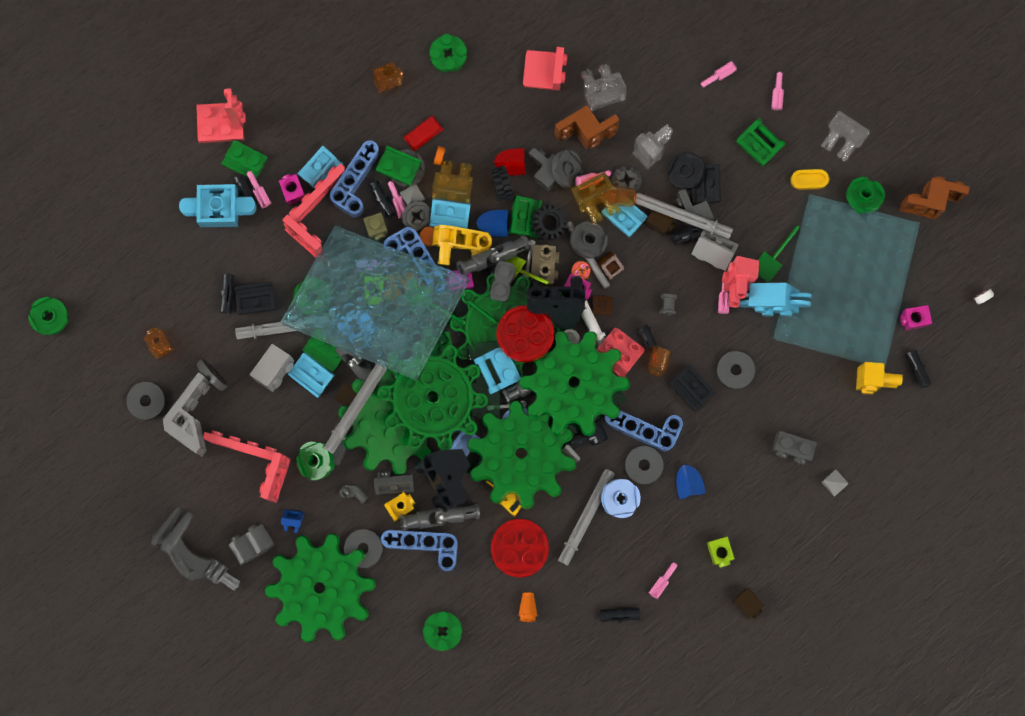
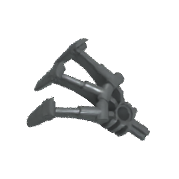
[151,507,240,591]

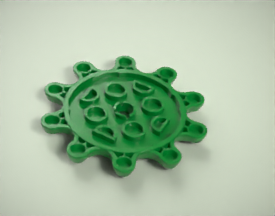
[450,274,560,379]
[519,331,630,436]
[377,343,488,450]
[338,367,438,475]
[467,401,576,509]
[264,533,376,643]

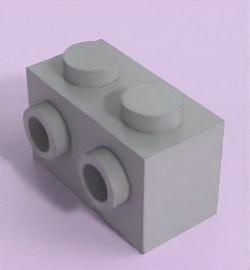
[691,229,739,271]
[250,344,295,392]

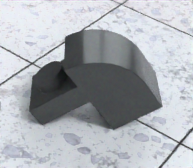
[528,147,556,192]
[675,189,714,228]

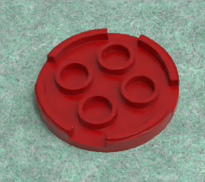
[496,305,554,362]
[491,519,549,578]

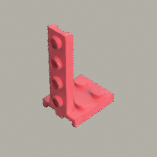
[197,89,246,143]
[282,163,345,260]
[203,430,291,503]

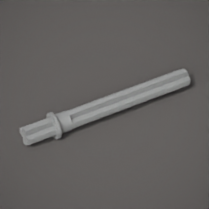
[634,193,733,239]
[235,314,339,339]
[324,360,388,454]
[558,469,615,566]

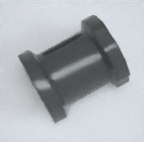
[659,294,677,316]

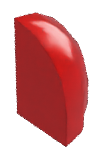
[494,148,526,175]

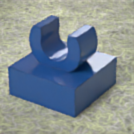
[281,509,304,533]

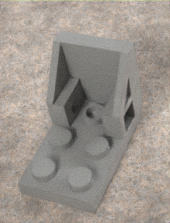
[163,372,210,457]

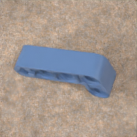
[330,141,379,218]
[384,227,446,296]
[604,411,683,452]
[381,530,458,571]

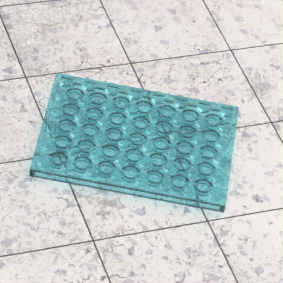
[773,194,920,368]
[281,225,469,380]

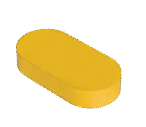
[791,169,829,190]

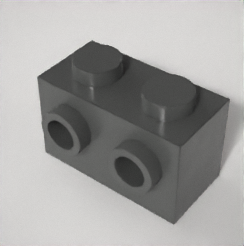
[771,431,817,465]

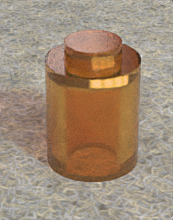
[606,186,636,207]
[647,347,671,377]

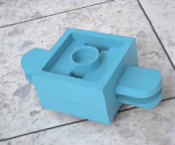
[179,184,257,227]
[739,283,812,317]

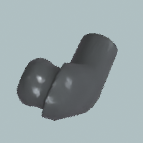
[339,485,369,504]

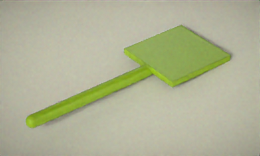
[506,256,549,284]

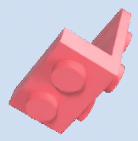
[523,47,567,91]
[597,328,645,377]

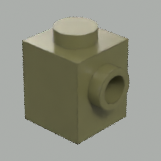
[363,213,389,241]

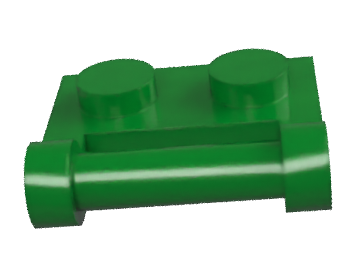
[736,118,786,167]

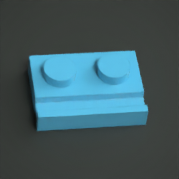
[297,146,343,189]
[601,192,648,238]
[429,198,471,229]
[288,352,335,398]

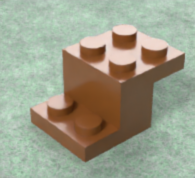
[554,105,620,150]
[899,177,970,220]

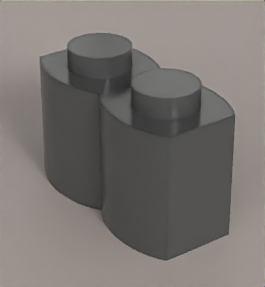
[490,261,515,304]
[228,523,275,565]

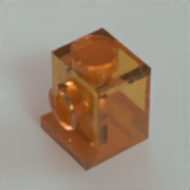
[373,62,403,94]
[143,327,174,359]

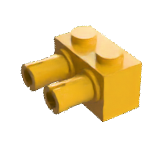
[856,362,903,394]

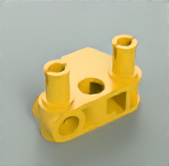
[432,225,492,265]

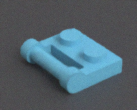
[474,347,521,394]

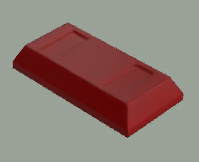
[403,115,444,152]

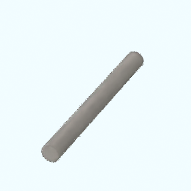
[565,221,610,289]

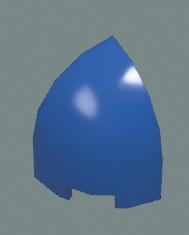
[476,210,508,237]
[676,465,706,500]

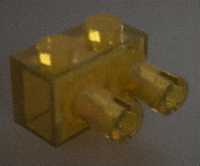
[432,160,473,203]
[571,172,620,224]

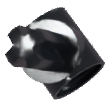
[569,421,608,449]

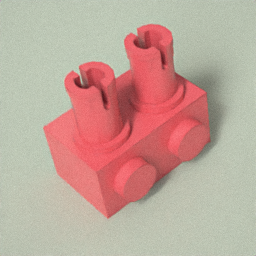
[722,256,759,308]

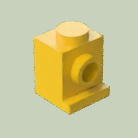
[384,492,416,522]

